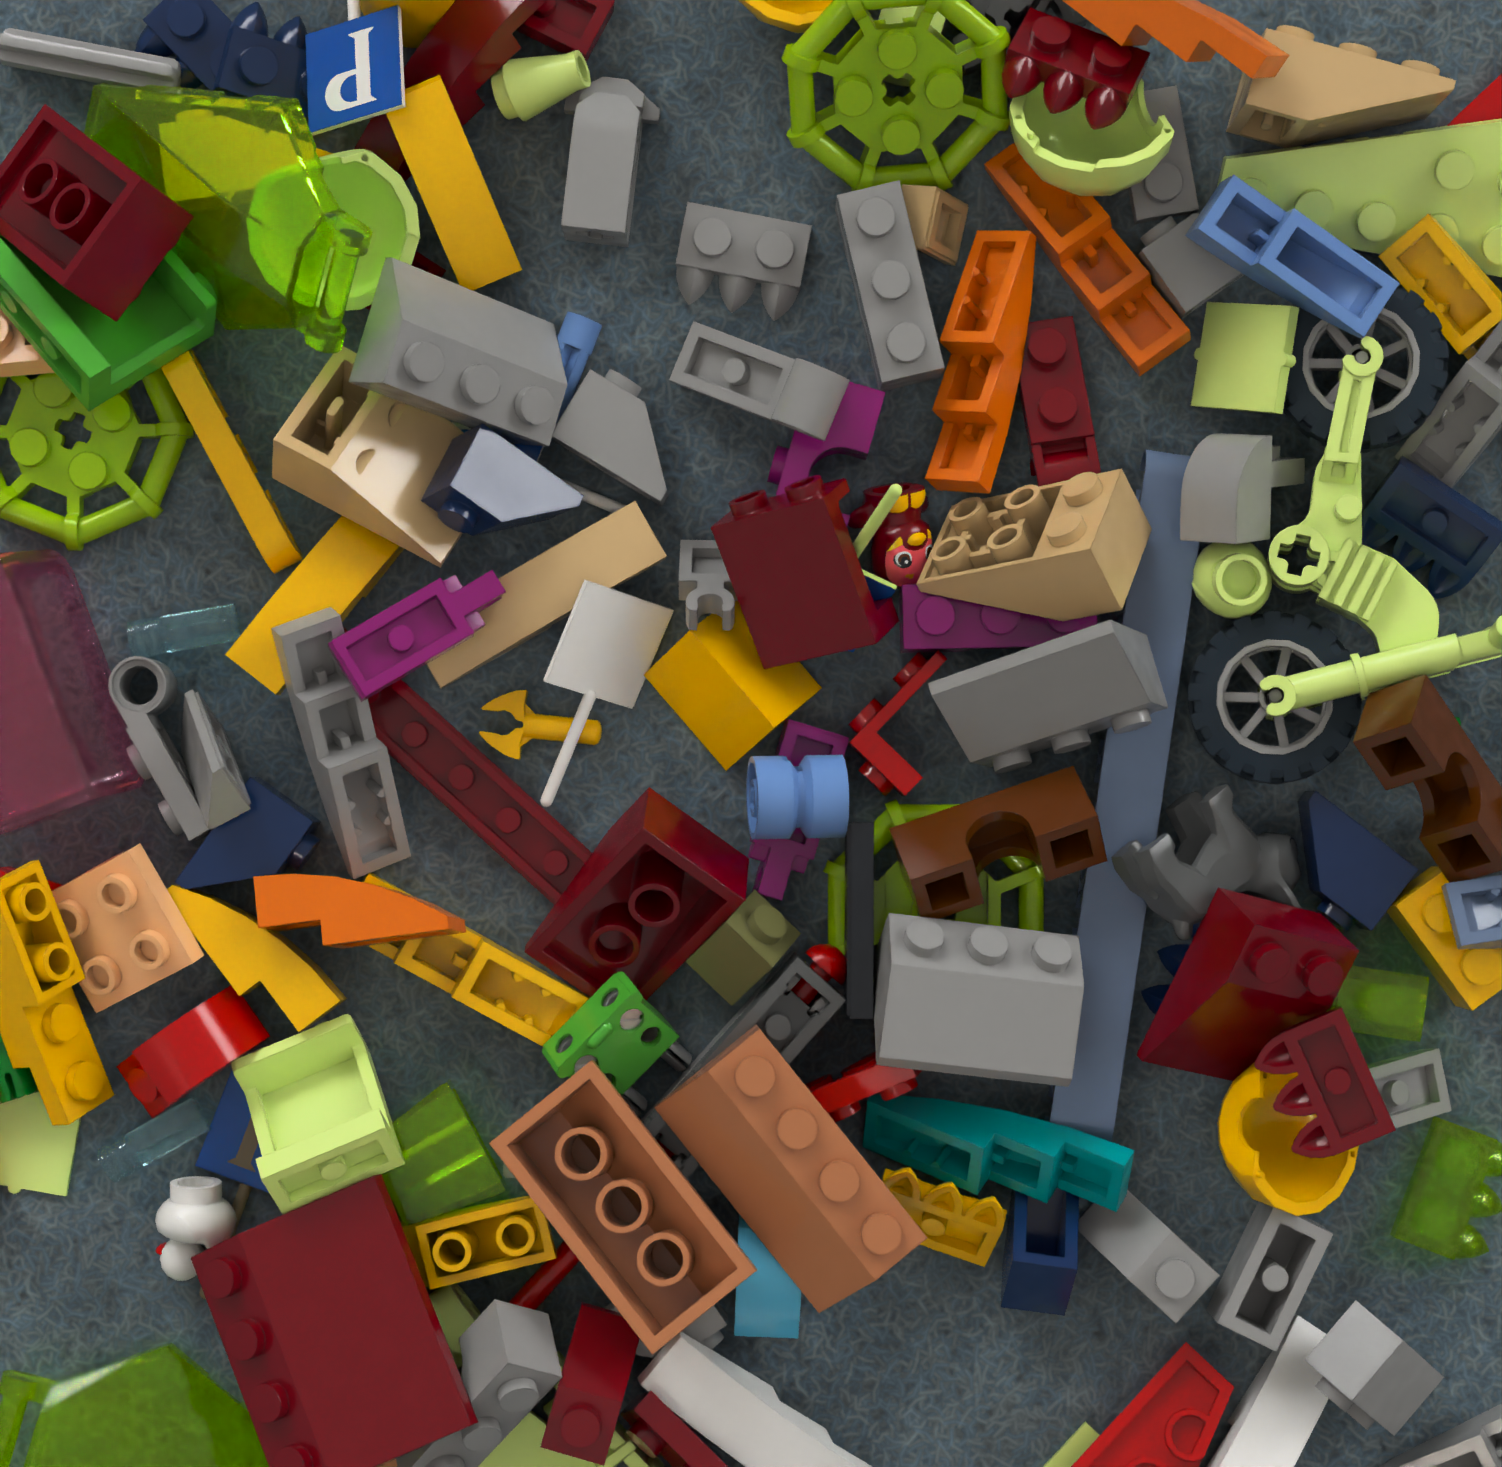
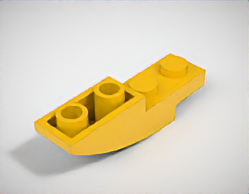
[0,860,114,1125]
[400,1196,557,1290]

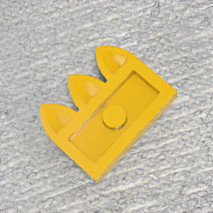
[881,1167,1007,1267]

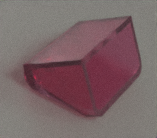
[0,549,144,838]

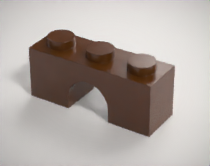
[1353,674,1502,883]
[889,766,1107,919]

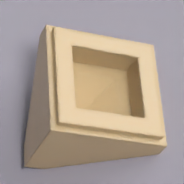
[901,184,969,266]

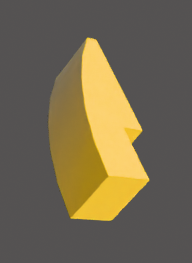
[386,75,522,290]
[167,885,347,1032]

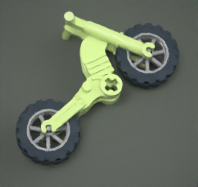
[1188,287,1502,784]

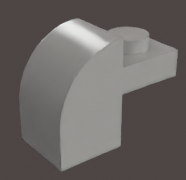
[1180,433,1305,544]

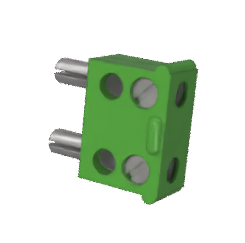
[542,971,692,1116]

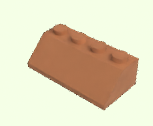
[654,1025,928,1313]
[489,1060,758,1355]

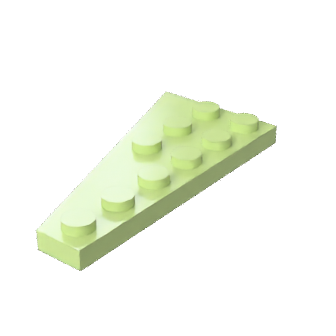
[1217,118,1502,277]

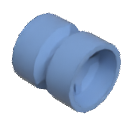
[746,755,849,840]

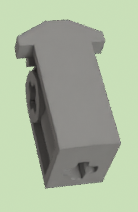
[561,77,660,247]

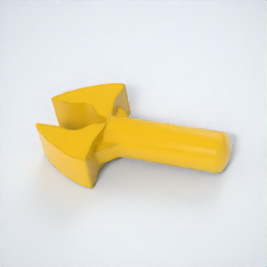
[479,690,602,760]

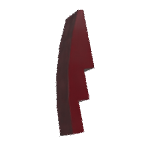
[354,0,547,182]

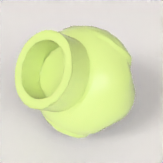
[1191,542,1272,619]

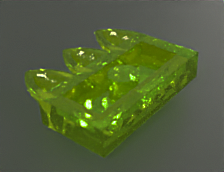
[1390,1116,1502,1260]

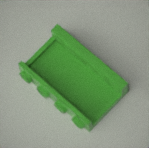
[0,234,218,411]

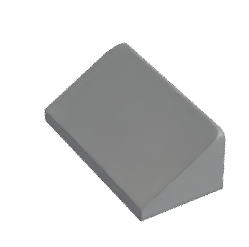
[181,689,251,829]

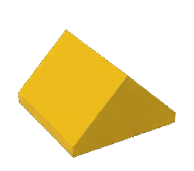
[644,601,822,771]

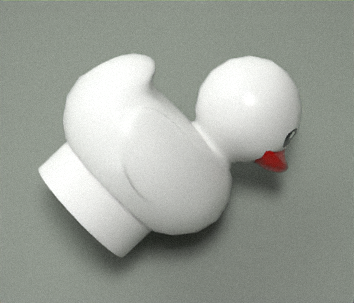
[155,1176,237,1281]

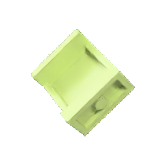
[231,1014,405,1214]

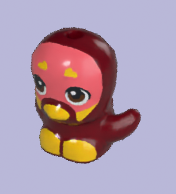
[848,482,934,589]

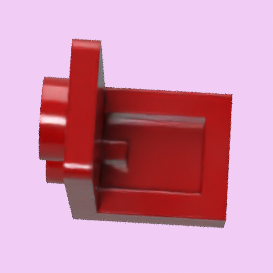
[848,650,947,796]

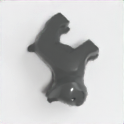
[1111,785,1302,940]

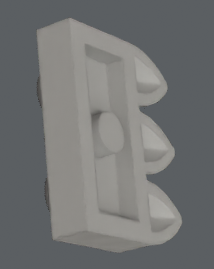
[675,202,812,321]

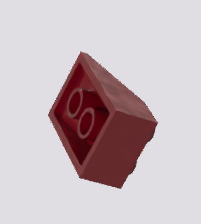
[0,104,194,322]
[524,787,749,1000]
[1136,887,1359,1081]

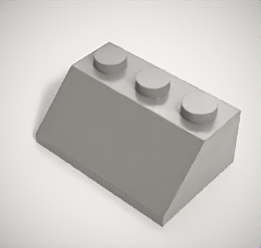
[349,257,568,446]
[928,620,1168,773]
[873,913,1084,1087]

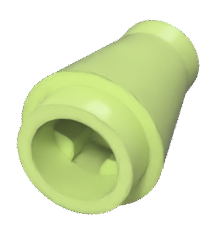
[491,50,591,121]

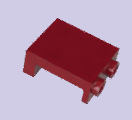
[711,475,900,669]

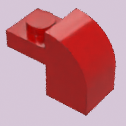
[116,985,270,1119]

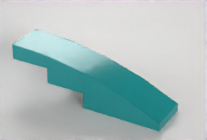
[862,1093,1135,1212]

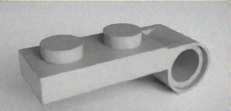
[669,321,850,441]
[108,656,212,841]

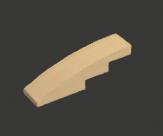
[426,501,667,689]

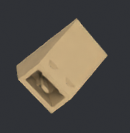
[1226,25,1456,148]
[272,344,463,568]
[916,468,1152,621]

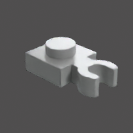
[679,540,738,631]

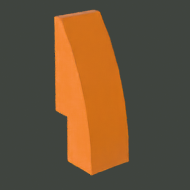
[253,874,466,949]

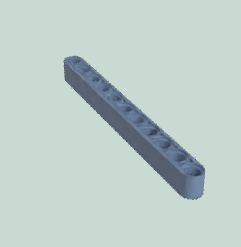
[1044,449,1200,1142]

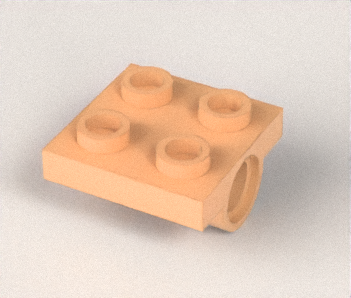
[52,843,205,1013]

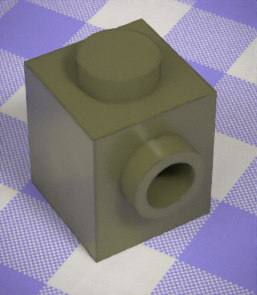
[685,889,801,1006]

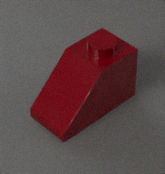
[540,1302,640,1466]

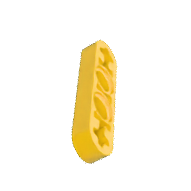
[161,349,303,574]

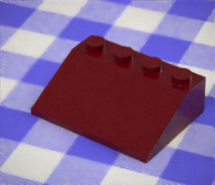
[191,1174,478,1467]

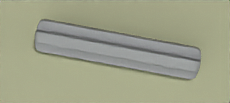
[0,28,181,97]

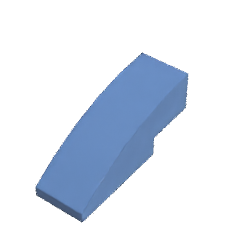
[1185,175,1400,338]

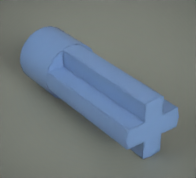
[556,312,602,424]

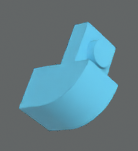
[734,1214,801,1339]

